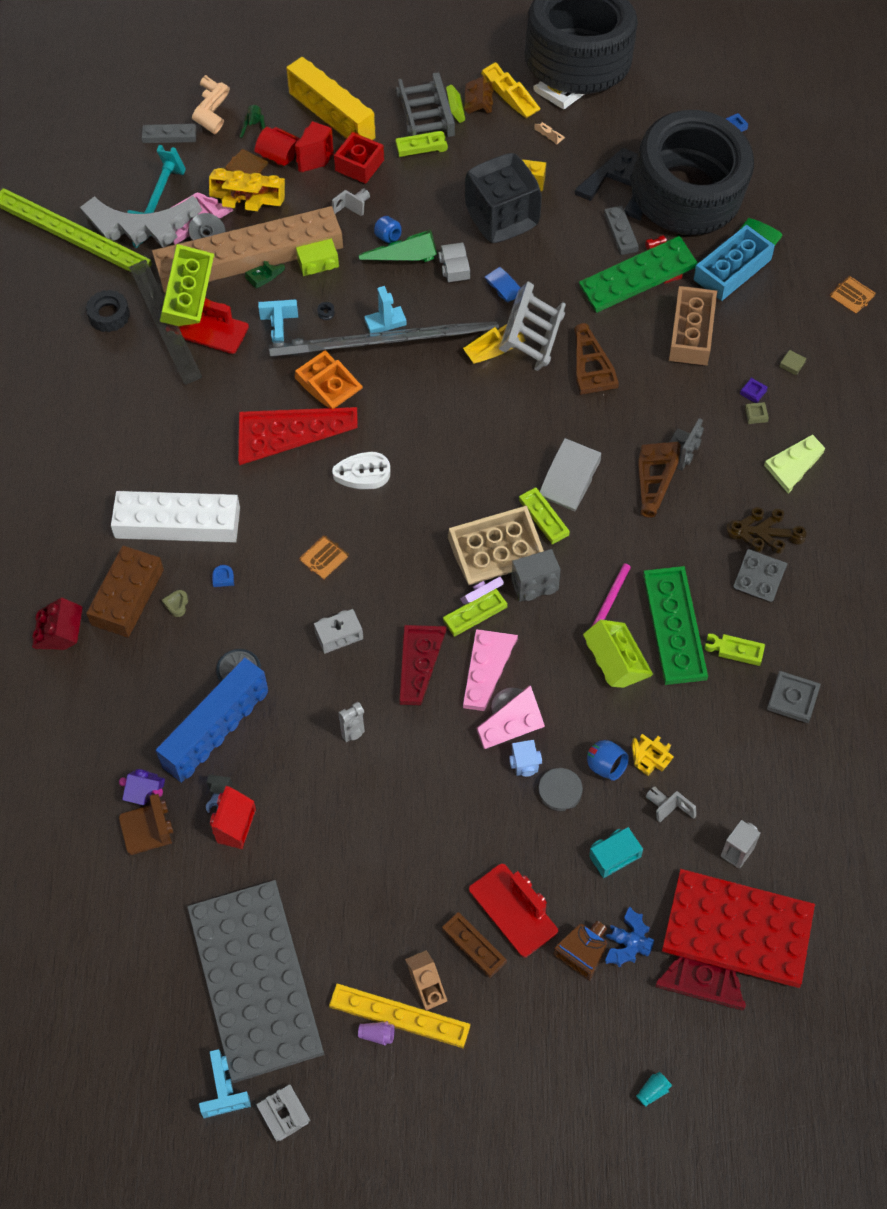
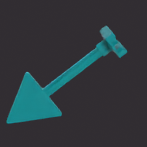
[127,145,186,248]

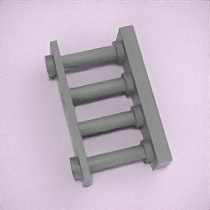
[499,282,566,371]

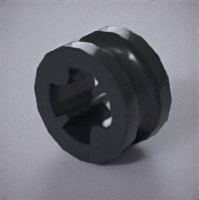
[317,302,335,320]

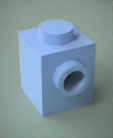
[509,740,542,777]

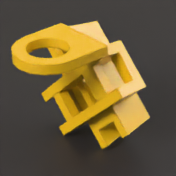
[631,734,674,776]

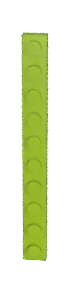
[0,188,152,277]

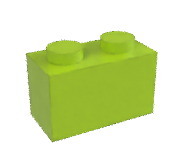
[296,238,339,276]

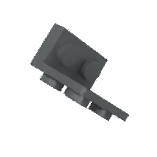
[670,418,704,471]
[734,549,788,602]

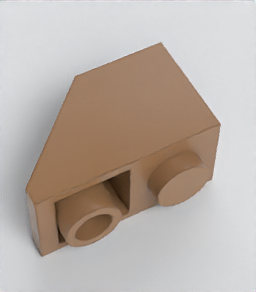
[405,950,447,1010]

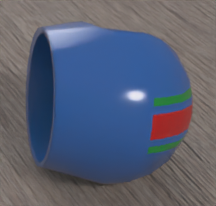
[587,740,629,780]

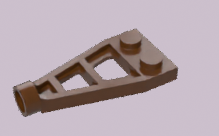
[574,323,619,395]
[639,442,681,518]

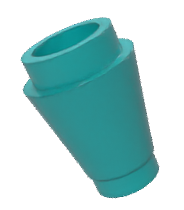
[636,1071,672,1107]

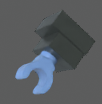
[206,774,233,813]

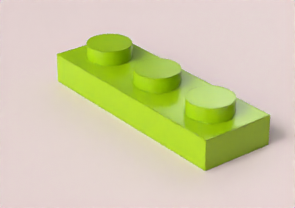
[519,488,570,544]
[443,589,507,637]

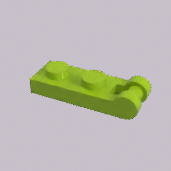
[395,131,448,157]

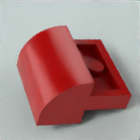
[254,127,301,166]

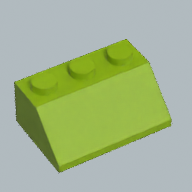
[583,620,653,688]

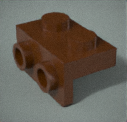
[464,76,493,114]

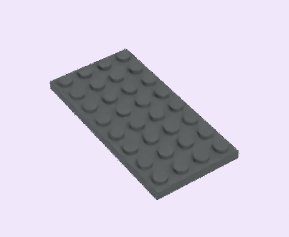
[187,880,324,1083]

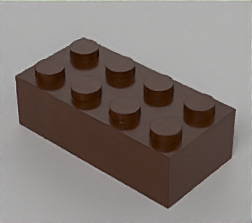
[86,546,164,638]

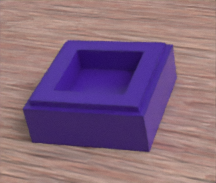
[740,378,768,403]

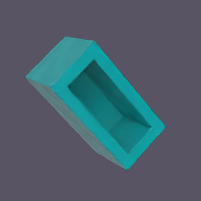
[589,827,643,878]

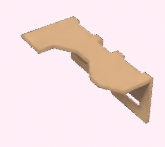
[534,122,565,145]

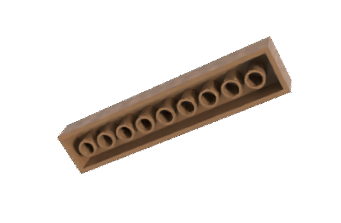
[152,206,343,293]

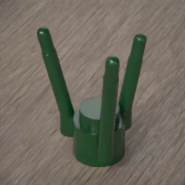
[239,105,265,138]

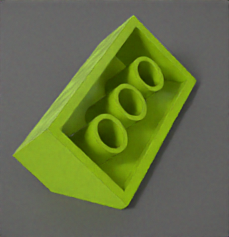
[160,244,214,326]

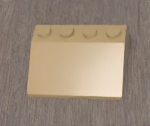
[448,506,544,585]

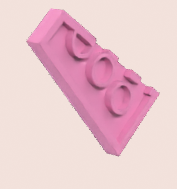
[463,629,518,711]

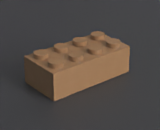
[669,286,717,365]

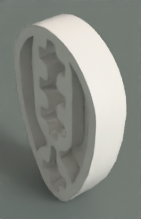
[332,452,390,489]

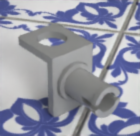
[332,188,370,216]
[646,787,696,822]

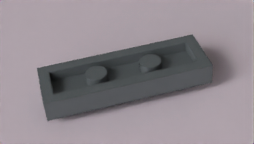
[142,124,197,143]
[604,206,639,255]

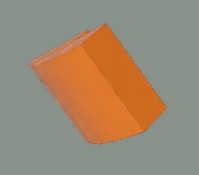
[295,350,363,409]

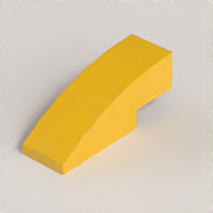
[463,324,526,363]

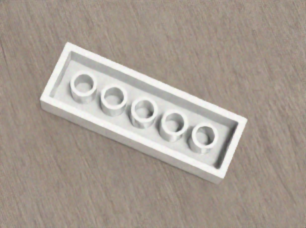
[111,491,240,542]

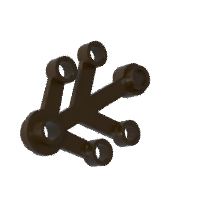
[726,507,807,554]

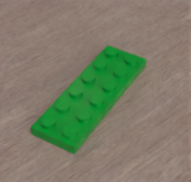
[579,236,697,313]
[643,566,708,685]

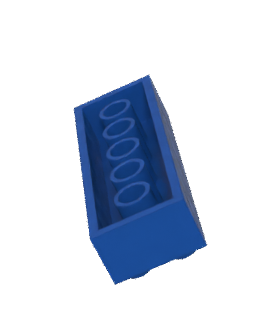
[156,657,268,783]

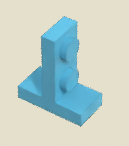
[364,286,407,333]
[258,300,298,342]
[199,1049,251,1118]

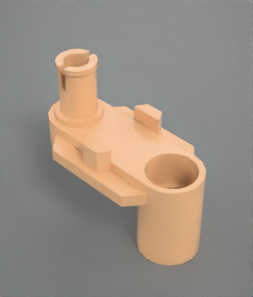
[192,75,230,134]

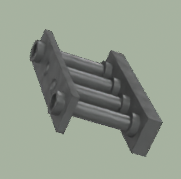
[396,72,455,137]

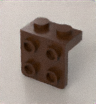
[119,794,174,855]

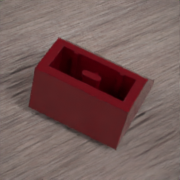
[32,597,83,650]

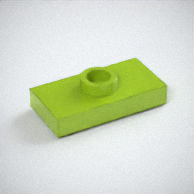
[446,85,465,123]

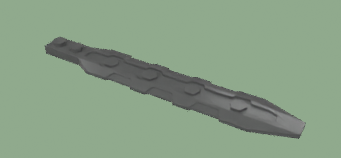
[269,322,499,356]

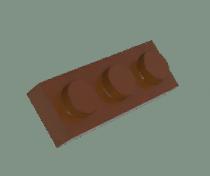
[442,912,507,978]

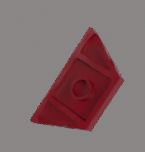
[656,956,746,1011]

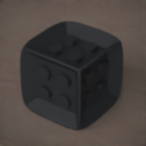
[465,153,542,243]

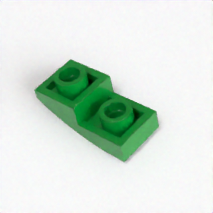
[740,218,782,245]

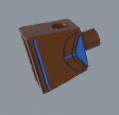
[554,921,607,981]

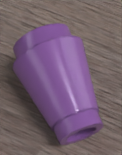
[358,1021,394,1046]

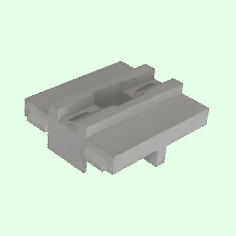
[256,1085,310,1141]

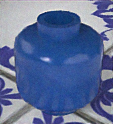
[374,216,401,243]

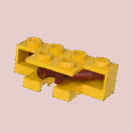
[209,168,285,211]

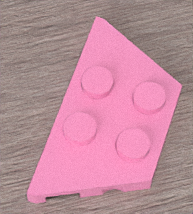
[171,192,233,245]

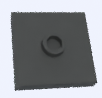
[767,671,821,723]

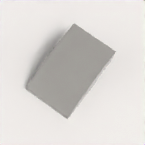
[540,438,601,511]

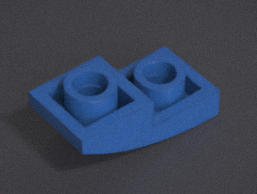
[485,267,520,303]

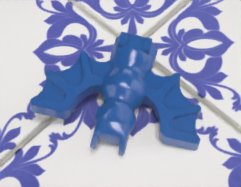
[605,907,654,967]

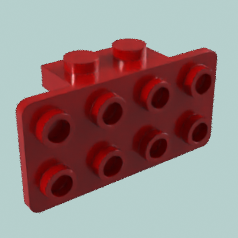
[166,298,249,354]
[469,864,558,958]

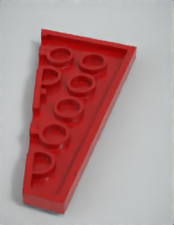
[238,407,358,465]

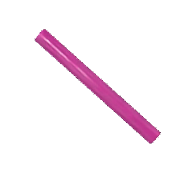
[592,564,631,626]

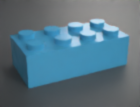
[694,225,775,301]

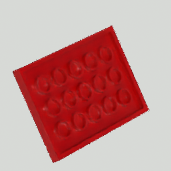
[662,869,815,988]

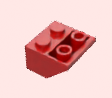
[295,121,334,172]
[210,786,256,849]

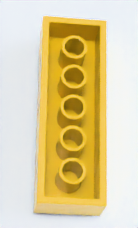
[286,57,375,140]

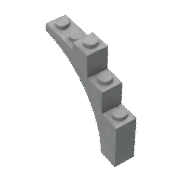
[80,196,203,248]

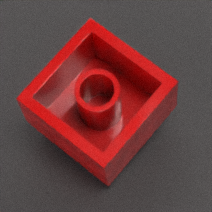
[334,132,384,184]

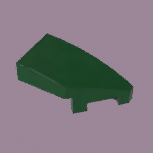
[245,261,285,289]

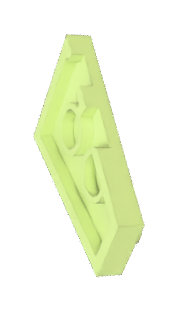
[764,435,825,494]

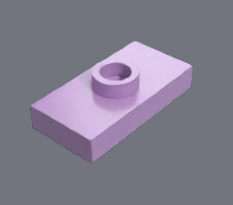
[460,577,504,605]

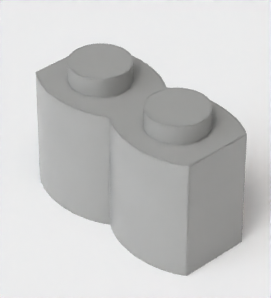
[438,242,470,282]

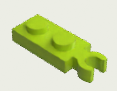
[705,634,765,666]

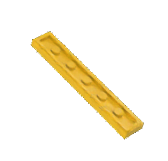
[329,984,470,1049]

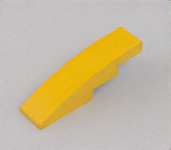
[481,62,541,118]

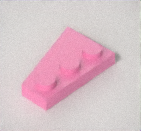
[476,686,545,749]

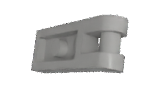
[338,702,365,742]

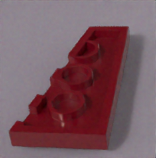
[400,625,447,705]

